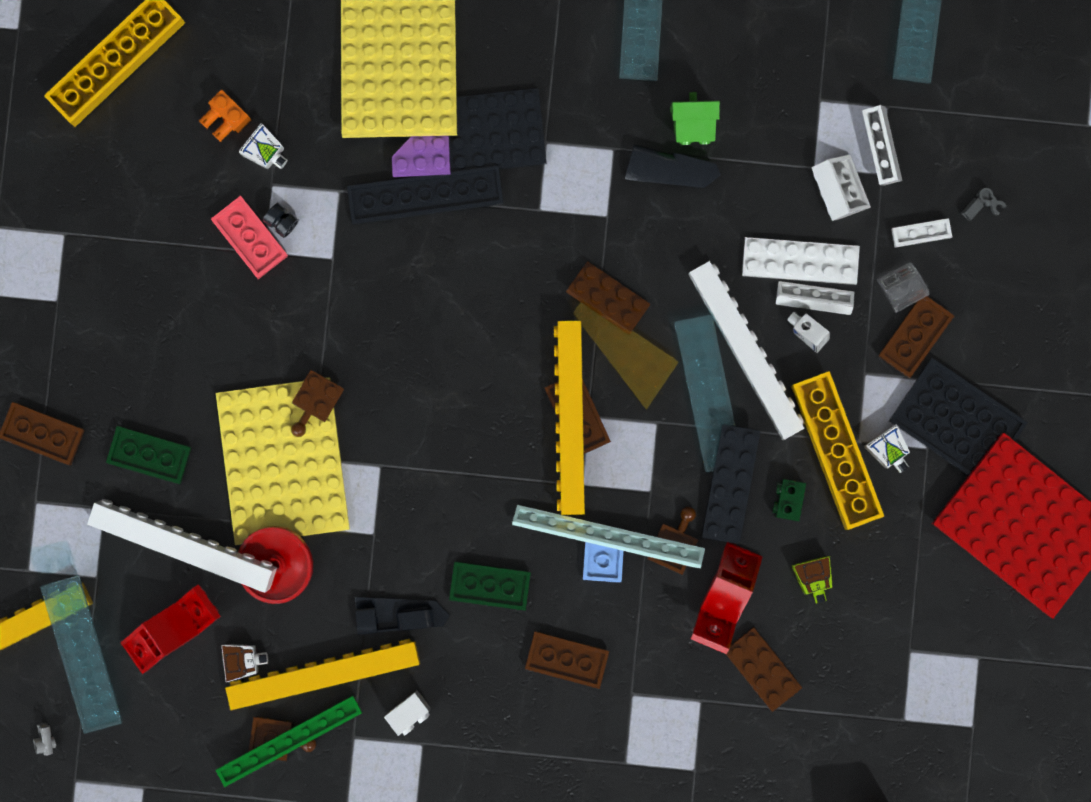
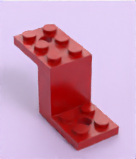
[691,542,763,654]
[121,584,221,674]

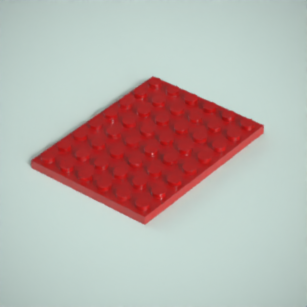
[932,433,1091,619]

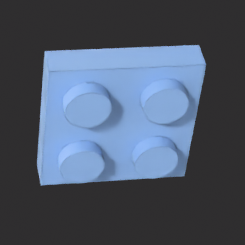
[583,542,623,582]

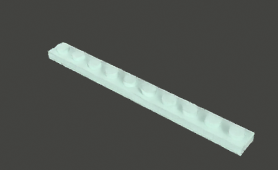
[512,505,705,569]

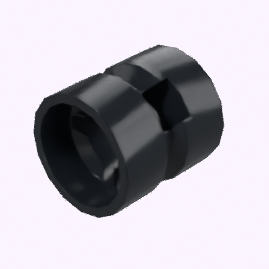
[263,202,299,238]

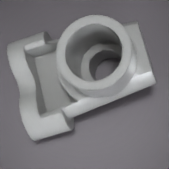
[33,723,56,756]

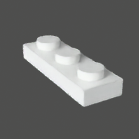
[891,218,952,248]

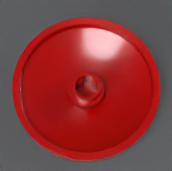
[238,526,313,604]

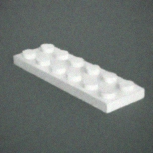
[742,237,860,285]

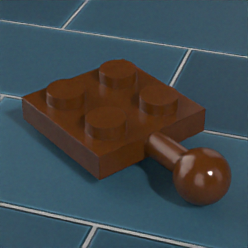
[291,370,344,437]
[647,507,698,575]
[248,717,316,761]

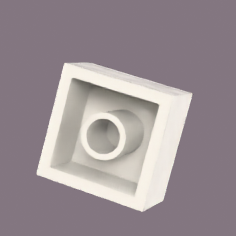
[384,690,431,736]

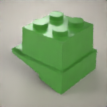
[670,92,720,145]

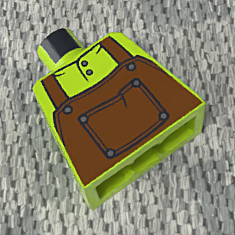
[791,556,832,603]

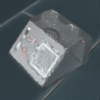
[877,262,929,313]

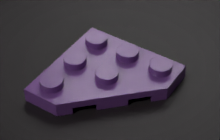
[392,136,450,177]

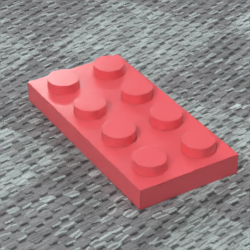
[211,196,288,279]

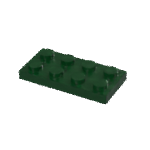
[106,426,191,484]
[449,562,531,611]

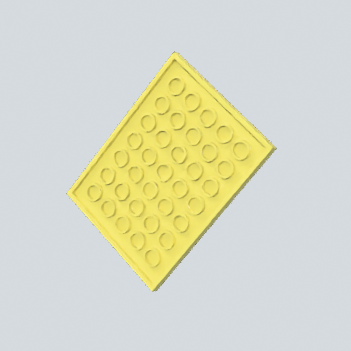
[341,0,457,138]
[216,378,350,545]

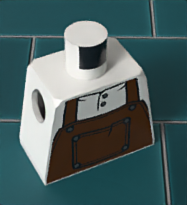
[222,644,268,682]

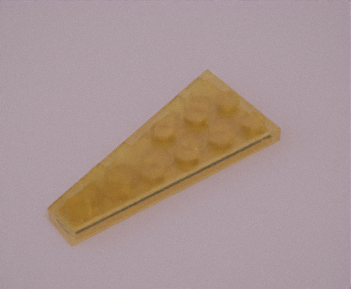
[573,302,679,410]

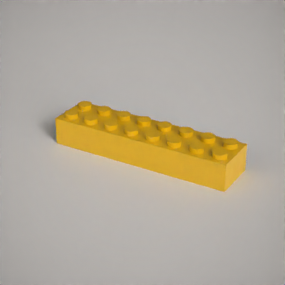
[44,0,185,127]
[791,371,884,530]

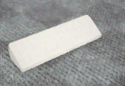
[776,281,854,315]

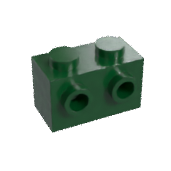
[772,479,806,521]

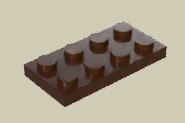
[566,261,650,335]
[878,294,954,378]
[545,379,611,455]
[0,402,85,466]
[726,627,802,712]
[525,631,609,689]

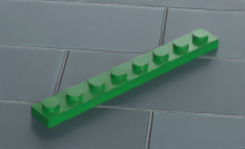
[215,695,363,787]

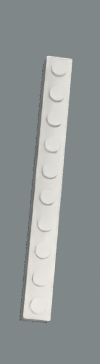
[688,261,805,440]
[87,499,277,593]

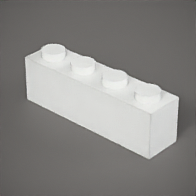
[862,105,902,185]

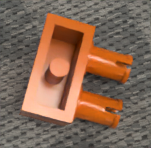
[198,89,251,142]

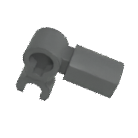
[961,188,1006,221]

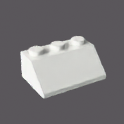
[812,155,870,221]

